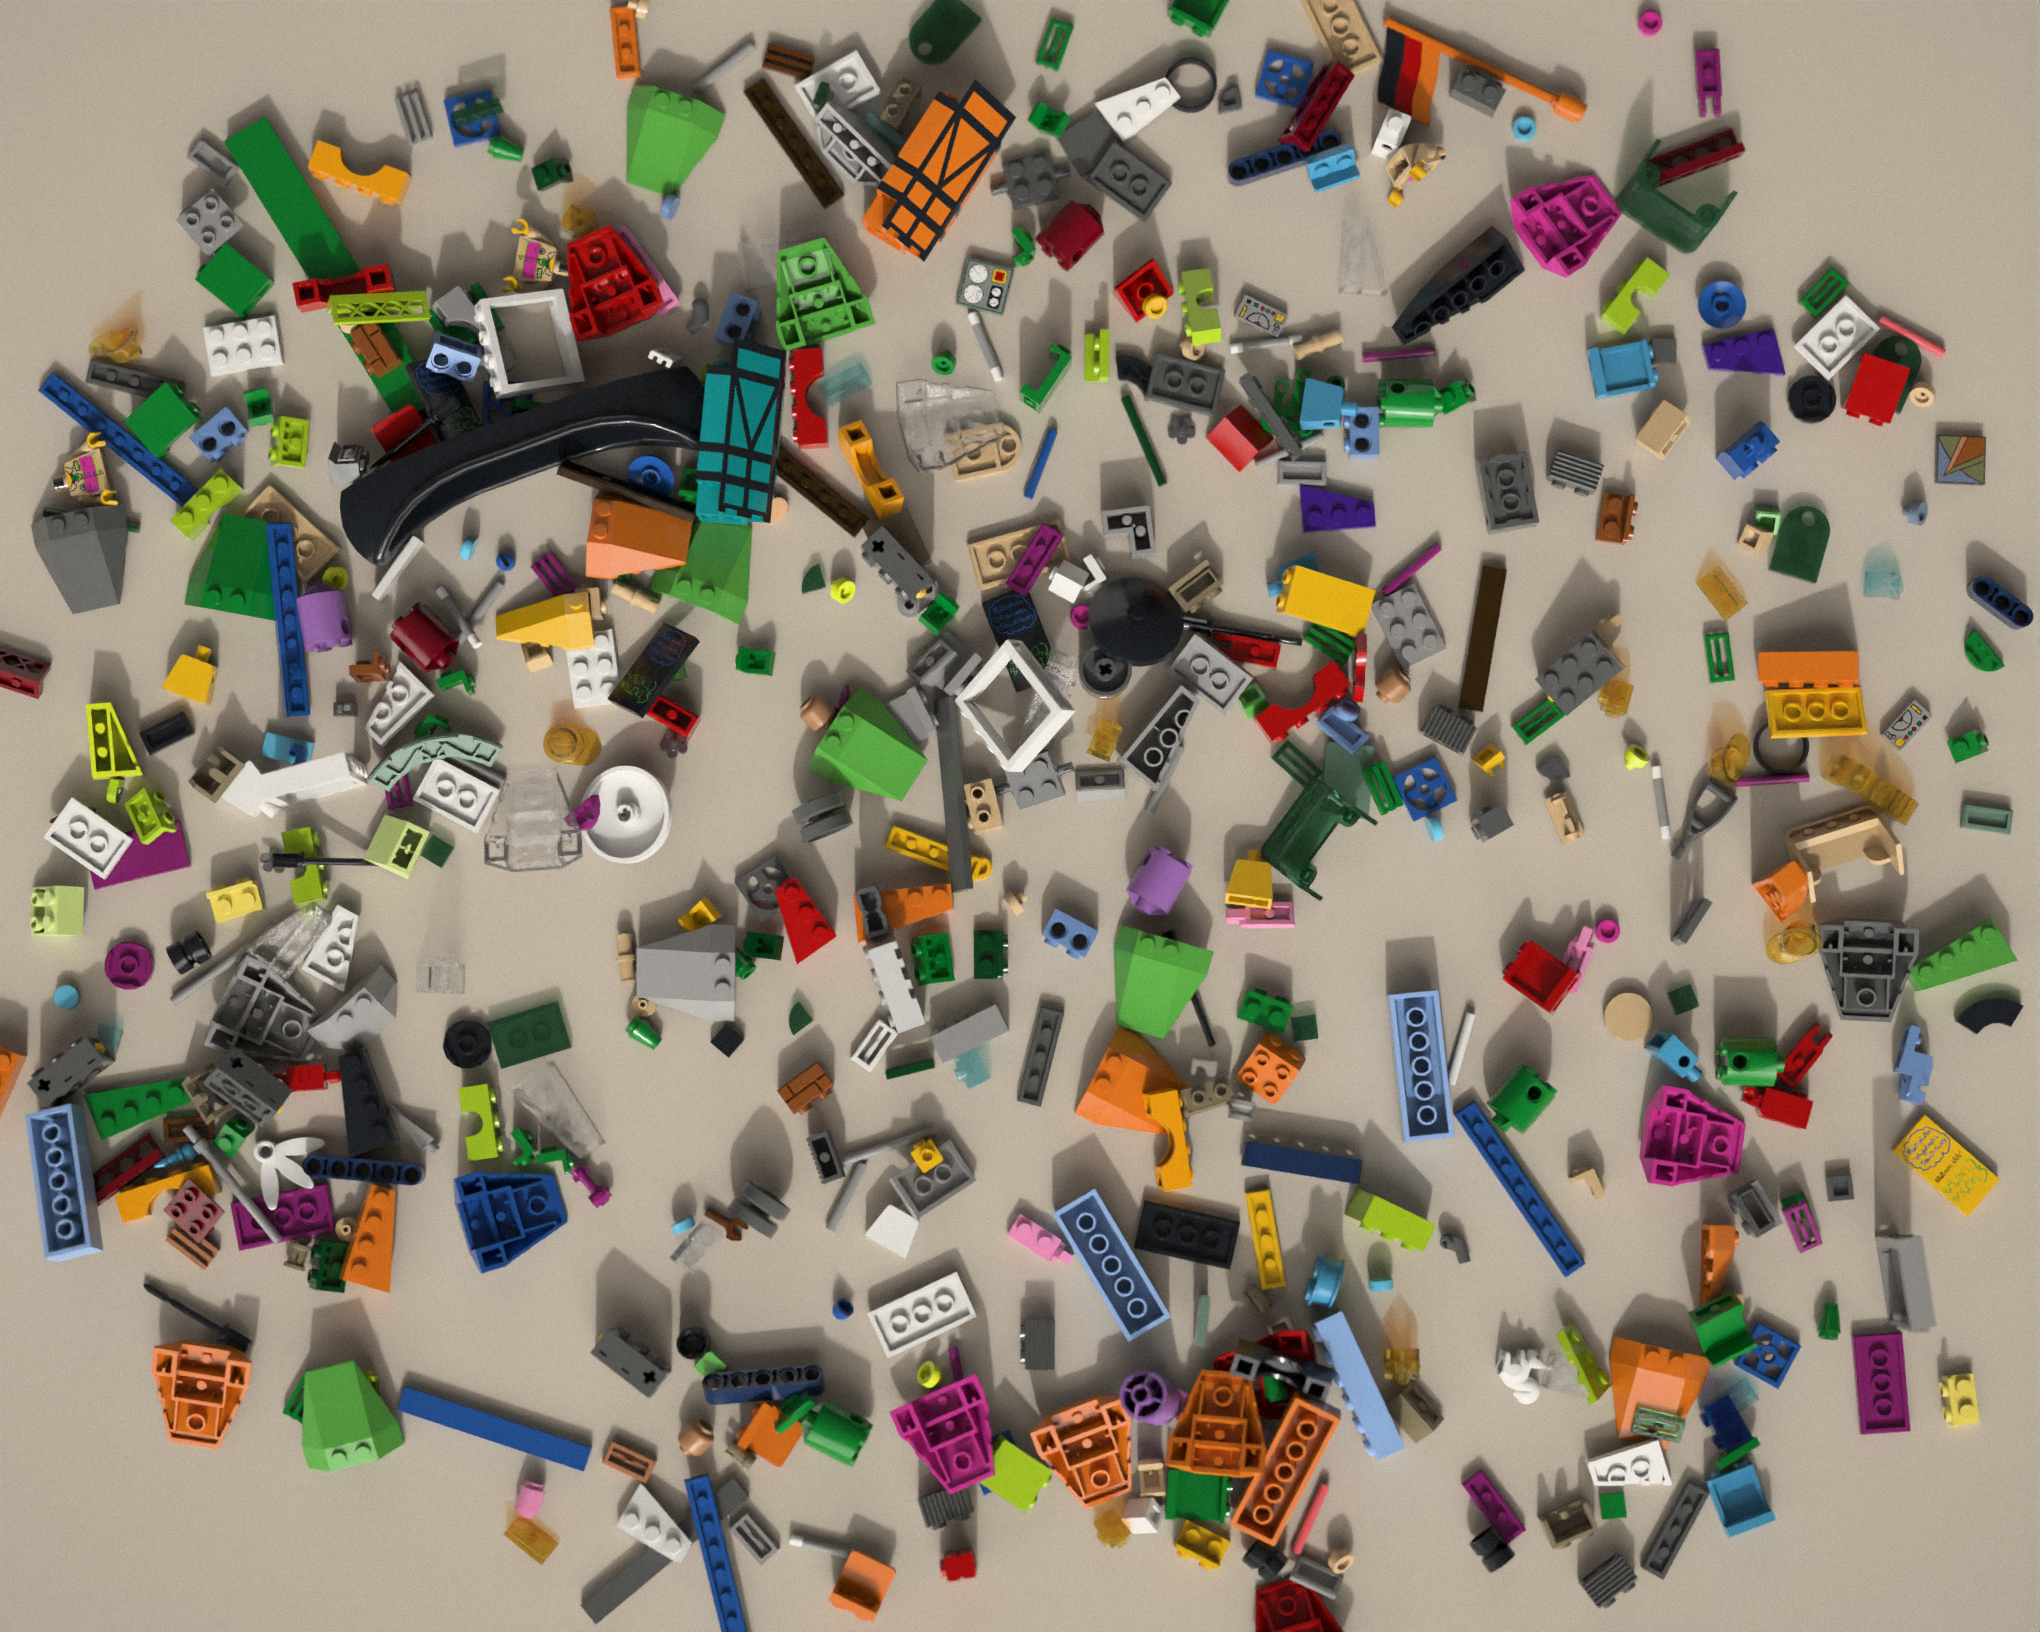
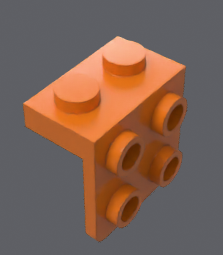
[1236,1031,1307,1104]
[736,1401,803,1467]
[828,1550,896,1622]

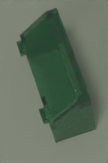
[1615,139,1738,254]
[1261,779,1378,901]

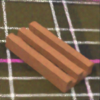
[165,1224,220,1270]
[601,1440,657,1483]

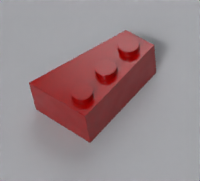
[773,874,837,964]

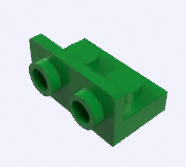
[910,932,955,986]
[1237,987,1294,1034]

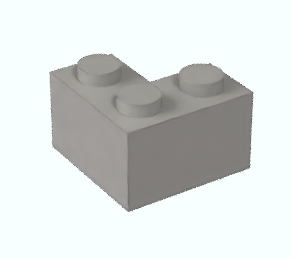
[1101,505,1156,560]

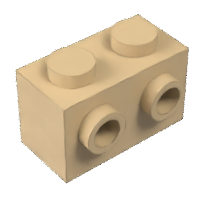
[1635,400,1691,461]
[964,778,1003,834]

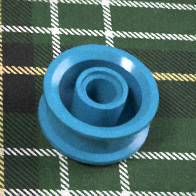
[1304,1253,1346,1312]

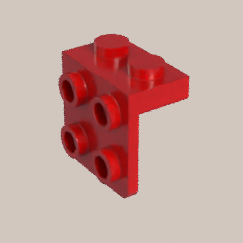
[371,404,437,463]

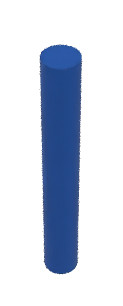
[1024,429,1058,500]

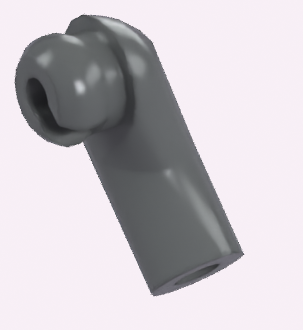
[685,298,709,335]

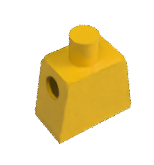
[162,645,218,706]
[1225,850,1273,909]

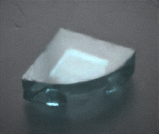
[97,1023,124,1053]

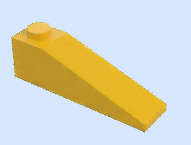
[495,591,595,651]

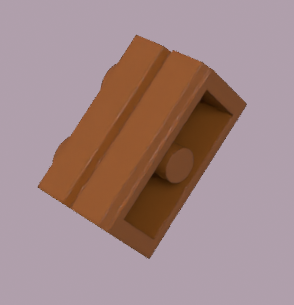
[350,323,403,378]
[777,1061,834,1115]

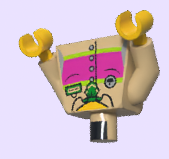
[1385,139,1446,208]
[502,219,569,294]
[53,432,118,507]

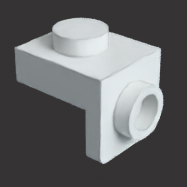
[1083,554,1107,594]

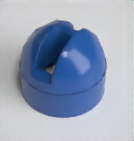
[496,551,516,571]
[832,1298,854,1320]

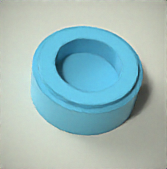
[1512,116,1537,141]
[460,535,478,561]
[1426,816,1443,841]
[54,985,80,1010]
[670,1215,696,1235]
[1368,1277,1393,1291]

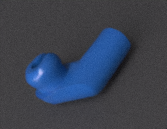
[289,744,306,766]

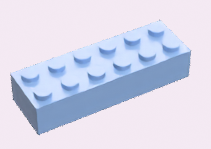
[1387,990,1454,1142]
[25,1103,104,1262]
[1052,1188,1171,1342]
[1310,1309,1405,1460]

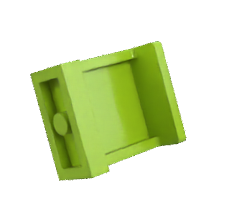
[979,1434,1053,1512]

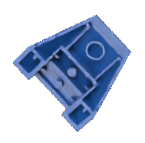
[453,1172,568,1274]

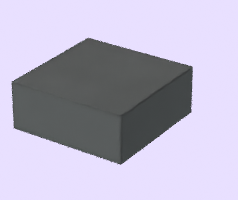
[1651,338,1677,364]
[1825,1175,1854,1202]

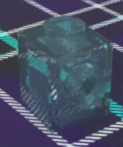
[953,1050,990,1090]

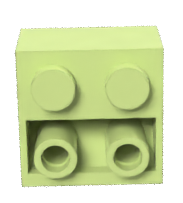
[364,815,430,879]
[30,886,84,936]

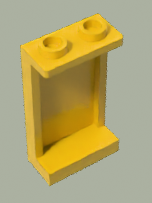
[1276,565,1376,638]

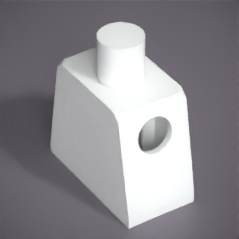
[1371,108,1412,161]
[221,760,281,819]
[865,1202,920,1258]

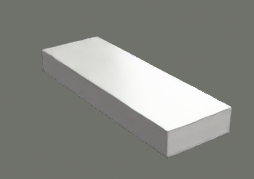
[371,536,424,603]

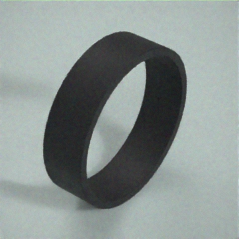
[1165,57,1217,113]
[1753,723,1809,774]

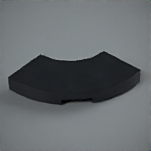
[1115,355,1152,402]
[1955,998,2023,1034]

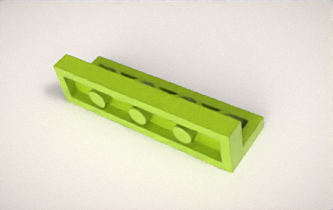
[326,291,431,325]

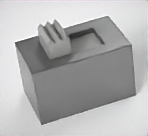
[333,702,358,717]

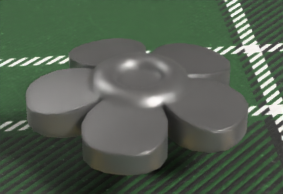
[1168,417,1196,445]
[660,731,688,759]
[260,849,285,874]

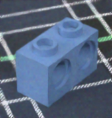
[714,292,762,347]
[426,332,483,383]
[189,407,249,463]
[1344,407,1379,459]
[1042,908,1099,960]

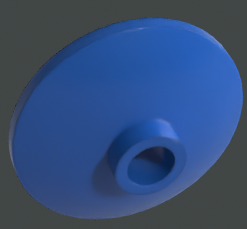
[1698,281,1746,329]
[627,455,675,496]

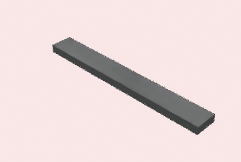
[934,697,973,893]
[580,1477,749,1624]

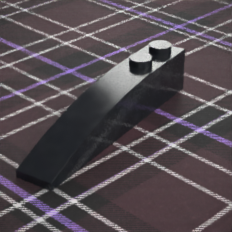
[1392,226,1525,345]

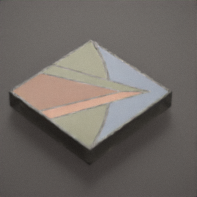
[1935,435,1986,486]

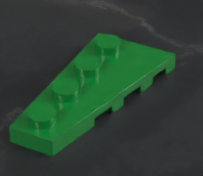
[83,1078,192,1140]

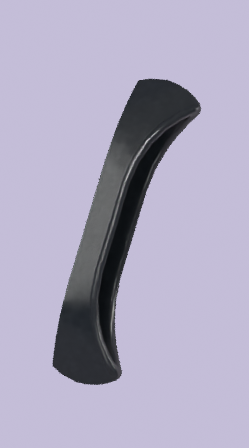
[340,366,705,566]

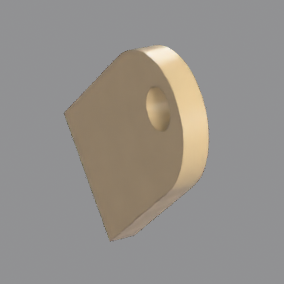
[945,424,1021,483]

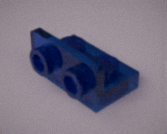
[1699,1394,1753,1453]

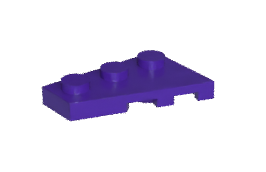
[1702,328,1786,376]
[1299,484,1376,533]

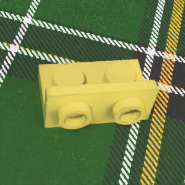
[206,877,265,923]
[1939,1373,1980,1427]

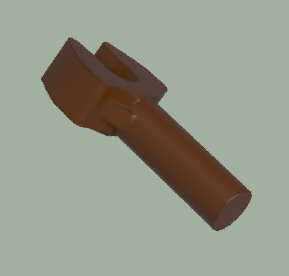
[704,1207,749,1241]

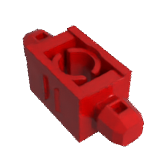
[273,1064,341,1092]

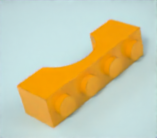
[307,140,411,206]
[837,420,904,520]
[1142,1088,1194,1192]
[114,1161,222,1223]

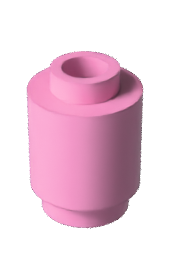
[514,1480,545,1519]

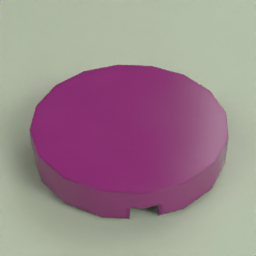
[104,941,155,990]

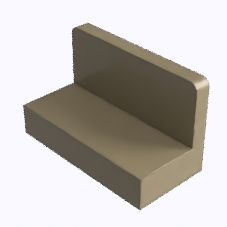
[1385,1381,1445,1443]

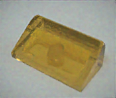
[1696,566,1748,621]
[504,1516,559,1565]

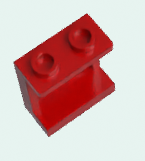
[1841,353,1910,427]
[1502,939,1581,1015]

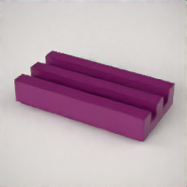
[530,552,579,597]
[379,762,414,810]
[1781,1199,1823,1254]

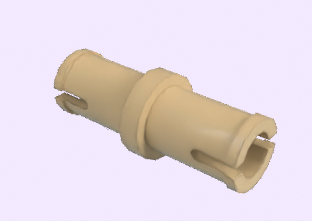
[1292,329,1343,360]
[611,579,661,615]
[616,933,636,984]

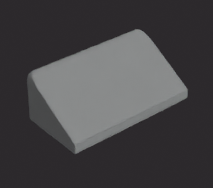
[906,638,961,692]
[1075,769,1125,802]

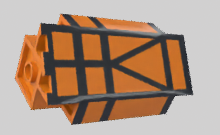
[862,79,1016,262]

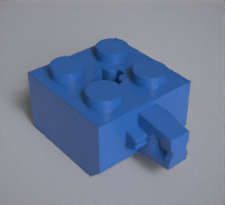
[1716,420,1780,480]

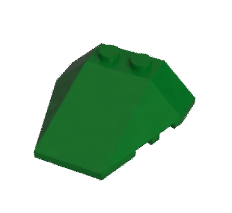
[184,513,275,621]

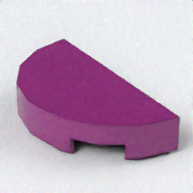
[565,795,601,831]

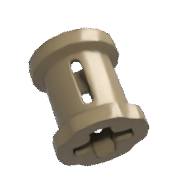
[283,1241,312,1271]

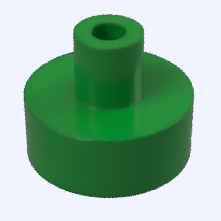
[931,350,957,375]

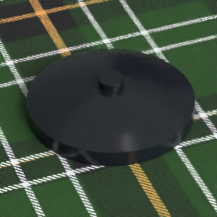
[1086,577,1184,667]

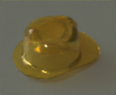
[88,327,143,364]
[543,725,601,766]
[1707,733,1750,786]
[1765,921,1822,964]

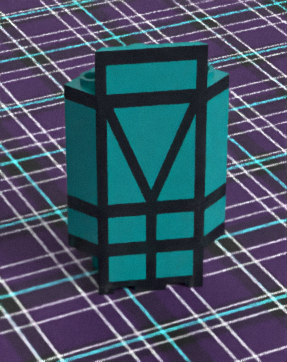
[696,337,787,525]

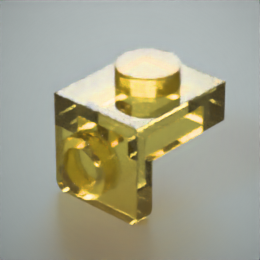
[1087,719,1123,762]

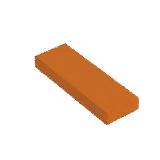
[610,6,641,80]

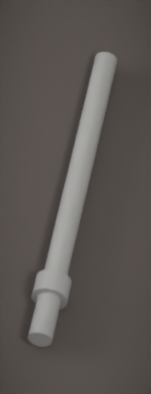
[170,913,296,1006]
[183,1124,283,1244]

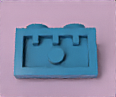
[1305,142,1360,193]

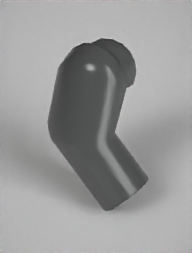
[1440,1233,1471,1264]

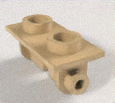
[1544,791,1585,845]

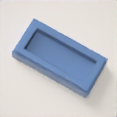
[1316,705,1369,755]

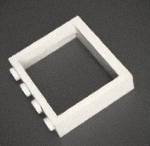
[474,288,585,399]
[955,639,1075,772]
[258,752,368,808]

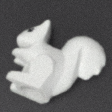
[1496,1348,1547,1404]

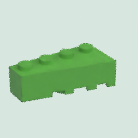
[1908,919,2018,991]

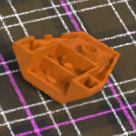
[586,490,693,579]
[1075,1026,1190,1135]
[1609,1336,1710,1450]
[151,1340,252,1449]
[1165,1369,1267,1478]
[1029,1395,1132,1509]

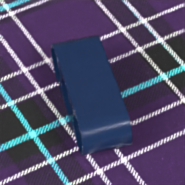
[1967,576,2033,630]

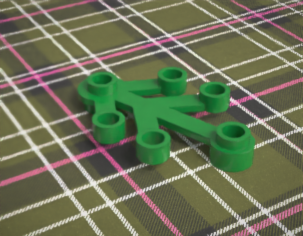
[1261,368,1345,437]

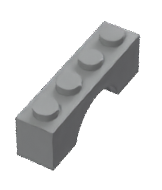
[432,286,518,383]

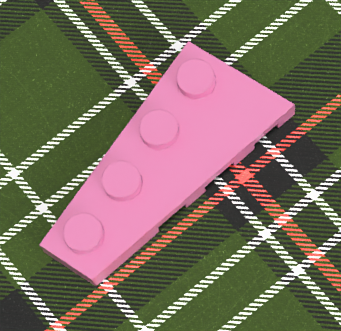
[616,224,681,317]

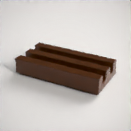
[762,43,815,80]
[163,1116,215,1143]

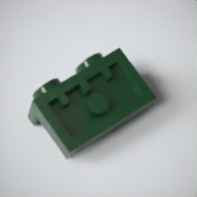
[974,929,1008,979]
[307,1239,349,1293]

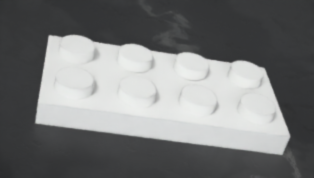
[867,1271,977,1358]

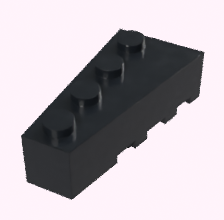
[339,1048,400,1158]

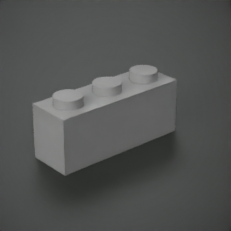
[930,1002,1009,1064]

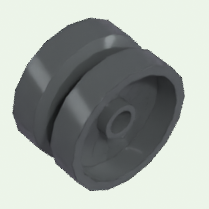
[1078,645,1132,699]
[792,791,854,843]
[727,1180,791,1239]

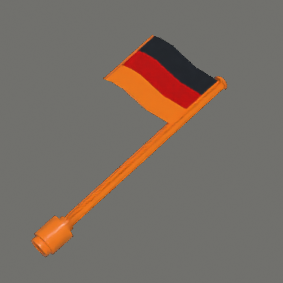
[1377,15,1588,127]

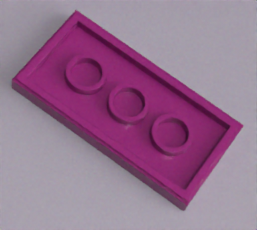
[90,819,191,890]
[230,1183,336,1251]
[1851,1332,1911,1435]

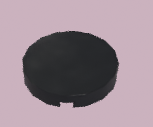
[1787,375,1837,424]
[443,1020,492,1069]

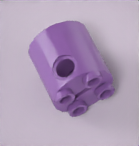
[296,584,353,652]
[1125,845,1193,915]
[1119,1371,1180,1426]

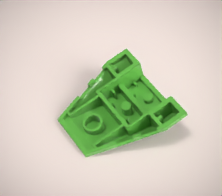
[626,85,725,196]
[776,237,876,351]
[649,519,752,625]
[807,687,928,801]
[1114,925,1214,1039]
[302,1359,405,1472]

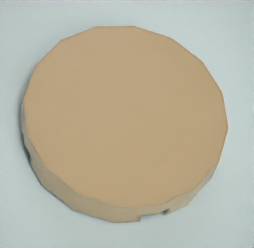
[1603,993,1653,1041]

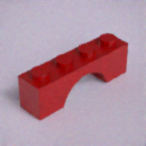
[292,263,397,313]
[789,348,828,449]
[1254,661,1350,743]

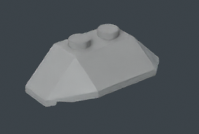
[814,102,894,186]
[306,964,397,1050]

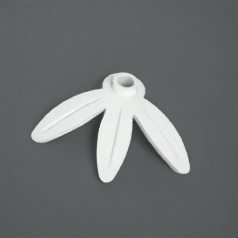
[253,1137,325,1210]

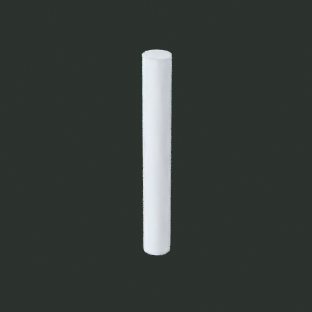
[1448,1013,1476,1086]

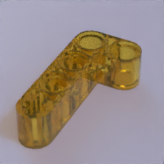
[1821,754,1919,825]

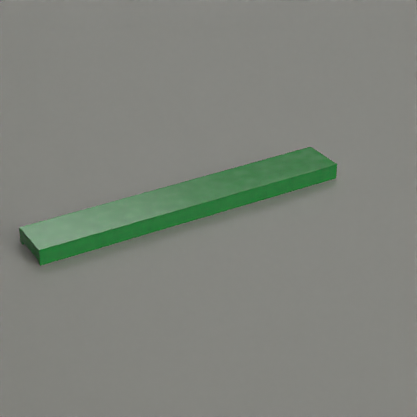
[224,117,426,414]

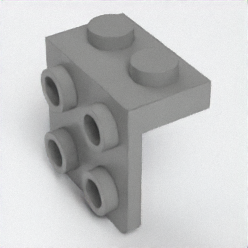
[176,189,243,255]
[935,632,983,697]
[884,686,939,743]

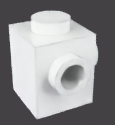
[1048,560,1090,603]

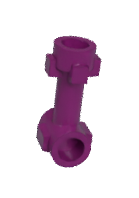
[571,1164,612,1208]

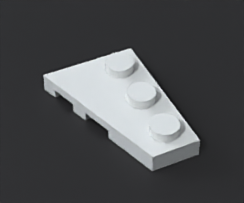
[1586,1437,1672,1486]

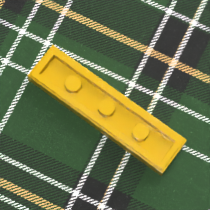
[885,825,984,882]
[1245,1189,1286,1290]

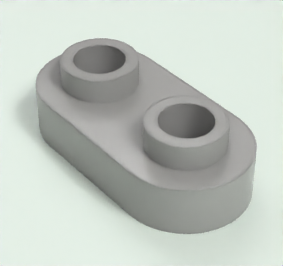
[897,578,940,618]

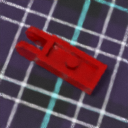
[1213,633,1281,669]
[1776,1022,1833,1089]

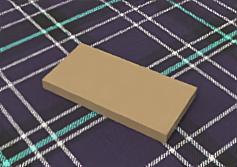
[1300,0,1383,74]
[239,483,341,584]
[967,518,1073,591]

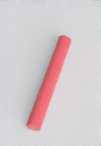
[1877,315,1946,358]
[1291,1483,1330,1555]

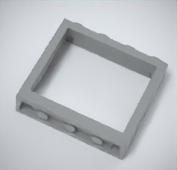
[1875,1233,1936,1333]

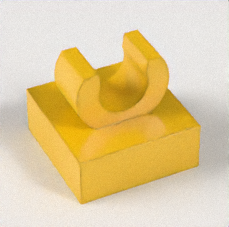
[1472,744,1505,777]

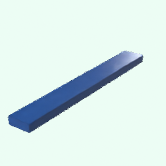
[38,372,199,507]
[265,522,310,717]
[1453,1101,1586,1278]
[397,1386,592,1472]
[684,1473,747,1632]

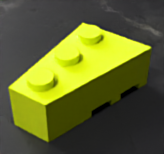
[86,702,144,780]

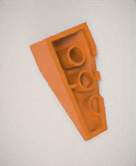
[1700,1224,1739,1306]

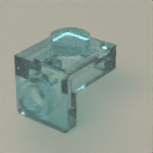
[1863,571,1903,599]

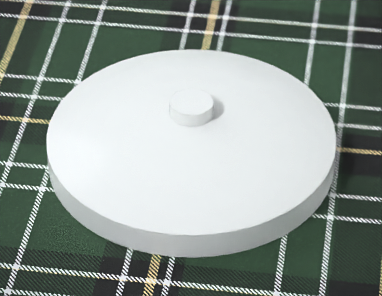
[581,766,673,864]

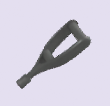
[1670,778,1738,860]

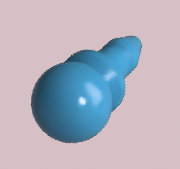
[154,1142,199,1168]

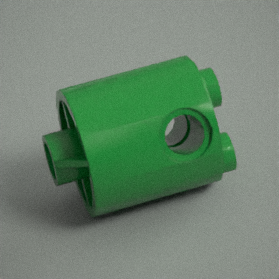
[1377,379,1443,428]
[1715,1036,1785,1087]
[1486,1064,1558,1134]
[801,1399,874,1467]

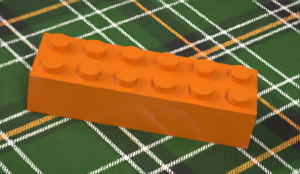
[1230,1390,1341,1546]

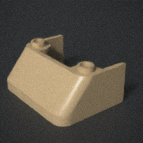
[1784,806,1904,903]

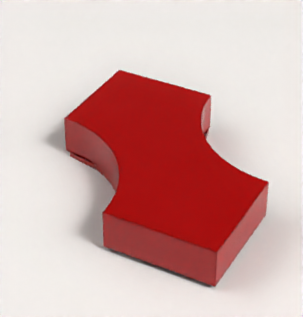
[1353,633,1367,702]

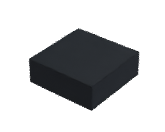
[710,1024,745,1058]

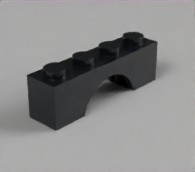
[1229,1338,1334,1405]

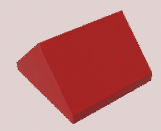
[1113,258,1174,323]
[1206,405,1274,473]

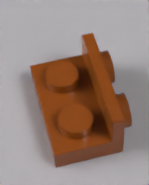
[1595,492,1638,546]
[349,650,391,683]

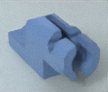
[1893,1025,1933,1105]

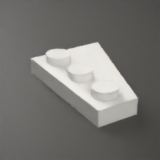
[1094,77,1181,142]
[364,662,435,747]
[301,904,360,992]
[616,1483,692,1564]

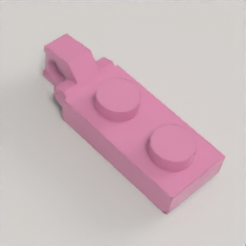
[1226,902,1295,928]
[1562,926,1595,995]
[1007,1214,1074,1265]

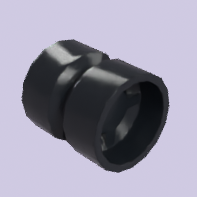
[166,931,212,975]
[676,1326,711,1360]
[1469,1525,1515,1573]
[1242,1539,1289,1583]

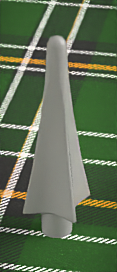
[388,1105,440,1155]

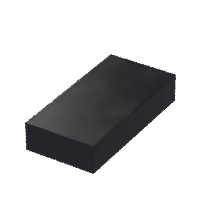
[139,712,195,756]

